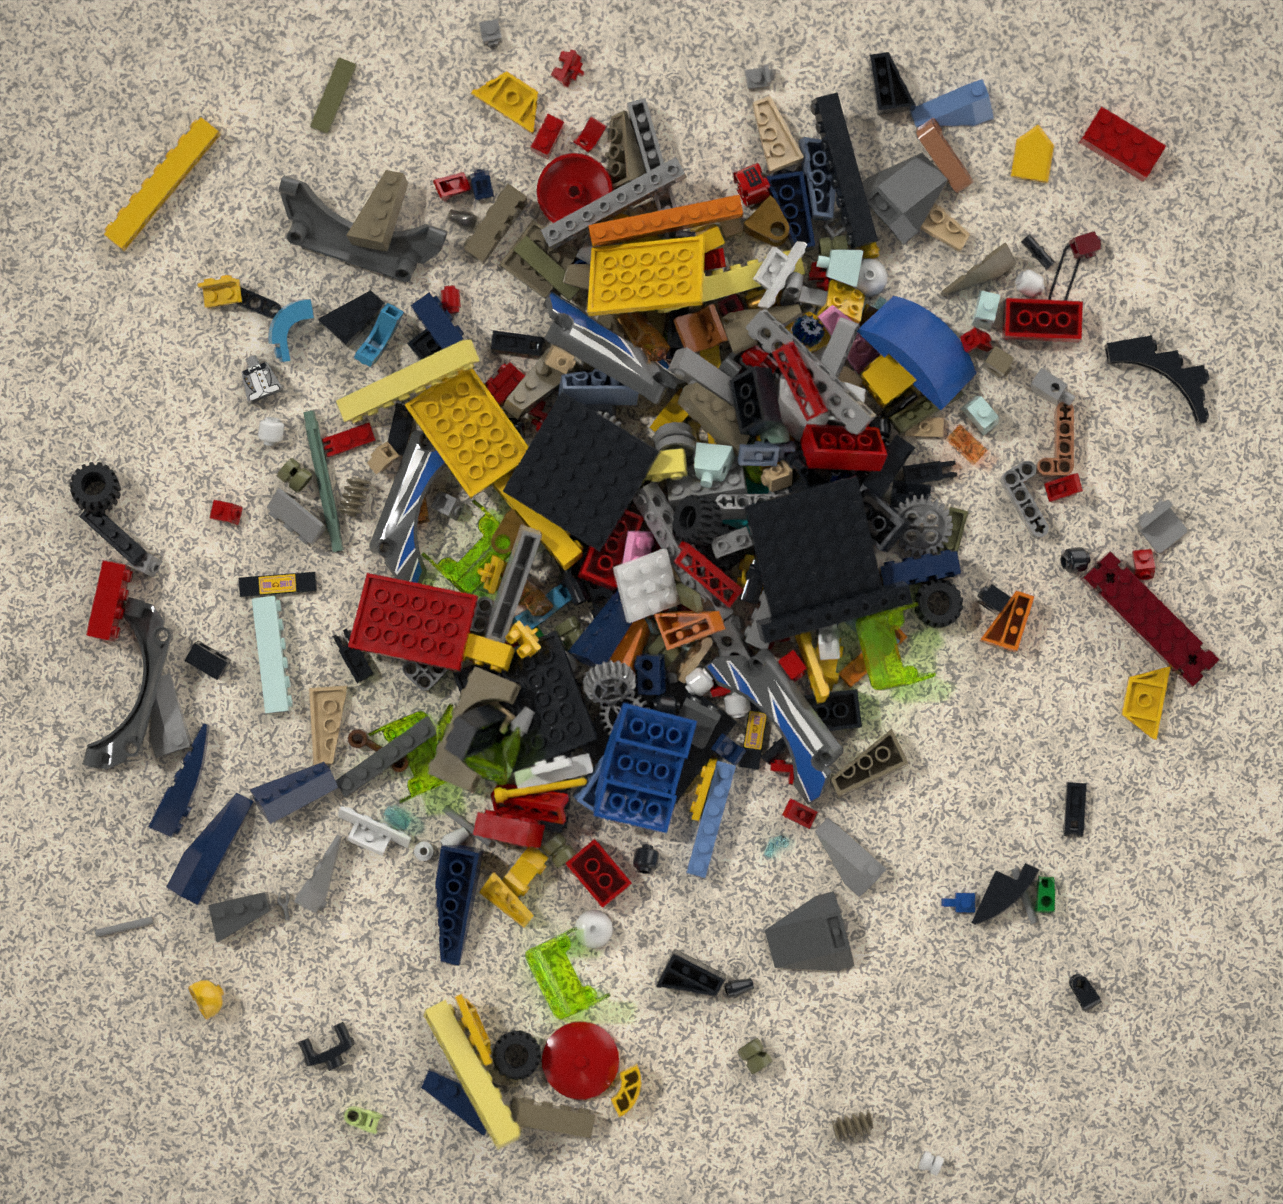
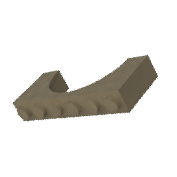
[428,667,521,793]

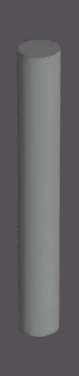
[442,805,492,846]
[1011,867,1038,924]
[95,916,154,937]

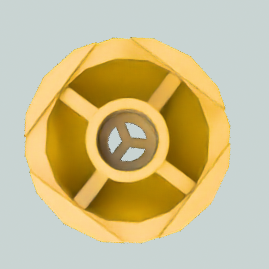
[188,980,224,1020]

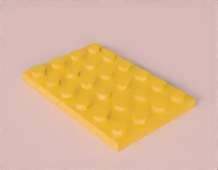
[587,236,705,316]
[405,368,528,499]

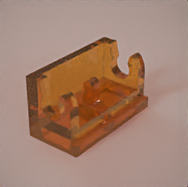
[945,424,987,465]

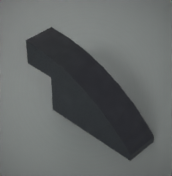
[971,863,1040,925]

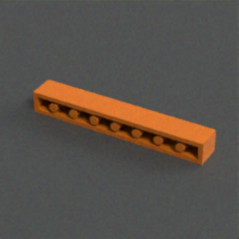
[588,195,743,247]

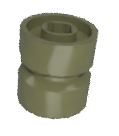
[818,235,848,257]
[277,458,313,494]
[554,615,585,650]
[646,634,682,669]
[541,832,577,868]
[737,1038,773,1074]

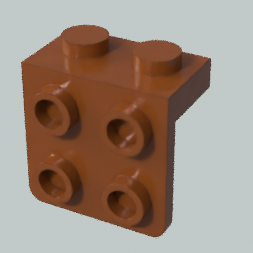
[674,304,728,353]

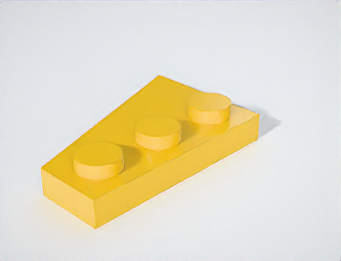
[690,756,718,821]
[479,872,534,928]

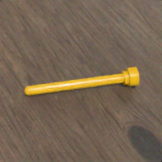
[494,778,587,804]

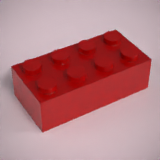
[1079,106,1166,182]
[1002,298,1083,343]
[800,424,887,471]
[578,510,644,591]
[86,560,133,642]

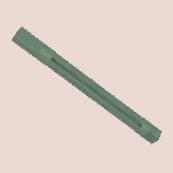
[303,410,344,553]

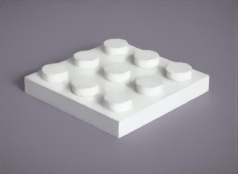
[613,549,680,623]

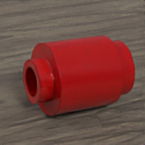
[441,285,461,314]

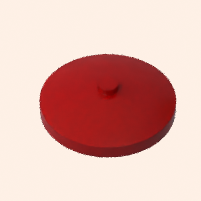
[536,153,613,223]
[542,1021,619,1100]

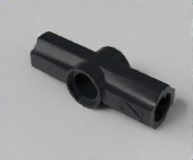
[741,555,763,605]
[554,558,589,606]

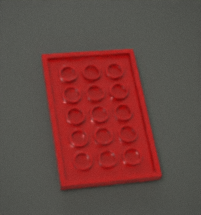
[348,573,478,671]

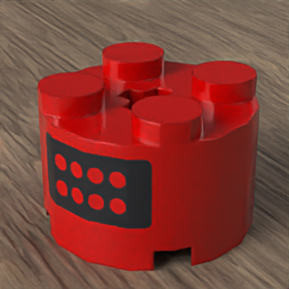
[732,163,771,208]

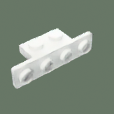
[753,241,807,309]
[514,754,593,788]
[338,806,411,856]

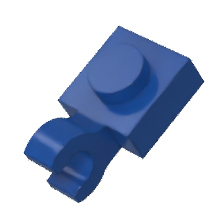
[941,893,975,912]

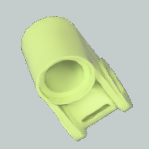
[344,1106,383,1134]

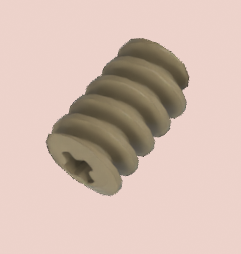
[338,477,371,519]
[831,1110,873,1142]

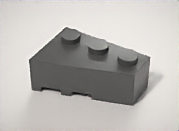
[208,891,272,943]

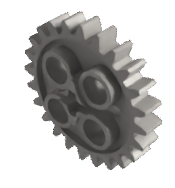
[895,494,953,556]

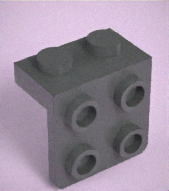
[678,696,721,749]

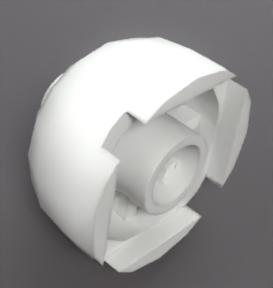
[852,259,888,297]
[574,910,613,948]

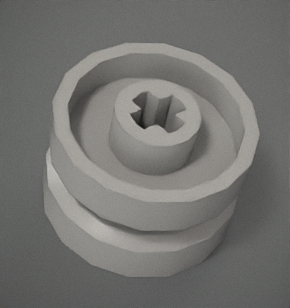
[654,422,697,466]

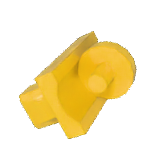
[477,555,508,594]
[505,621,541,658]

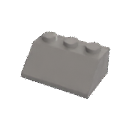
[267,488,327,545]

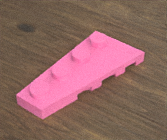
[818,305,881,374]

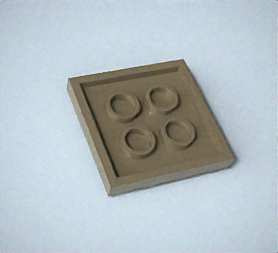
[499,219,578,299]

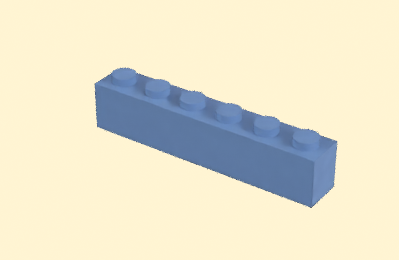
[686,761,736,878]

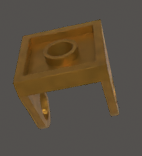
[743,195,789,247]
[491,509,528,556]

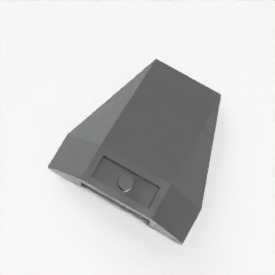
[862,153,948,245]
[765,891,854,971]

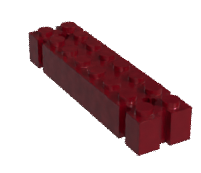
[1080,551,1220,688]

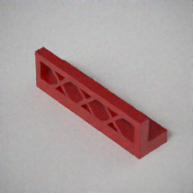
[772,341,828,422]
[674,542,743,608]
[490,782,569,824]

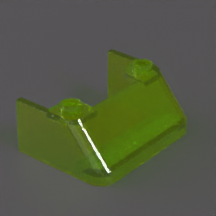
[421,499,512,594]
[856,602,936,690]
[436,704,520,785]
[368,711,448,804]
[525,926,611,1020]

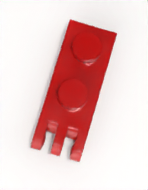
[322,422,376,458]

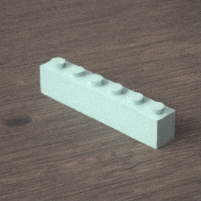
[252,596,293,714]

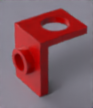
[573,116,607,152]

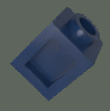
[470,169,494,200]
[711,733,746,766]

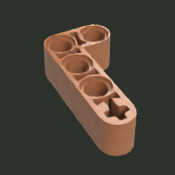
[916,118,974,193]
[1036,402,1074,477]

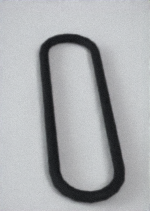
[1048,244,1081,301]

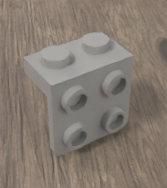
[1135,499,1187,553]

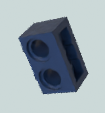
[635,654,666,695]

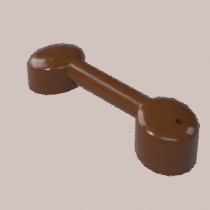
[348,728,410,772]

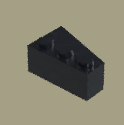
[869,52,916,115]
[318,290,386,348]
[860,434,916,498]
[656,948,726,996]

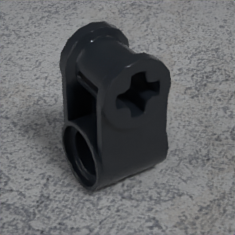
[1069,974,1102,1012]

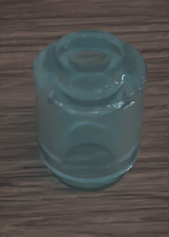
[383,804,413,831]

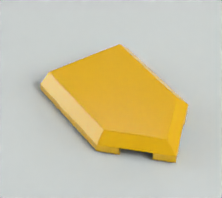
[1010,124,1054,183]

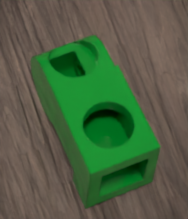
[1035,876,1055,913]

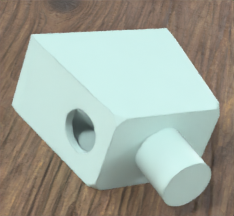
[817,250,863,287]
[972,290,1000,330]
[961,396,999,436]
[694,442,735,488]

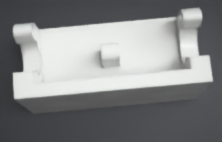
[819,624,840,660]

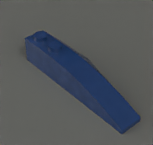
[148,723,209,837]
[166,793,254,905]
[435,845,484,965]

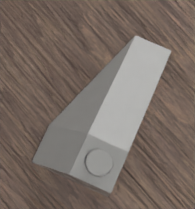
[150,673,192,758]
[815,817,886,897]
[294,835,342,913]

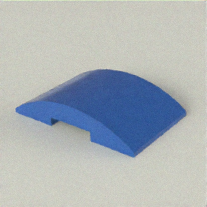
[857,296,977,410]
[593,703,697,833]

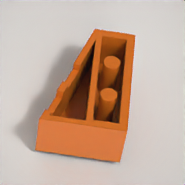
[980,590,1035,653]
[654,611,725,650]
[608,617,654,676]

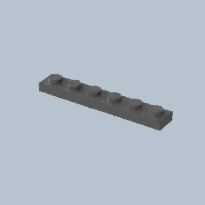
[335,716,439,797]

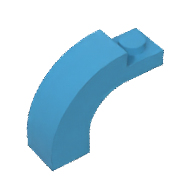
[268,299,314,362]
[354,303,404,367]
[512,584,572,630]

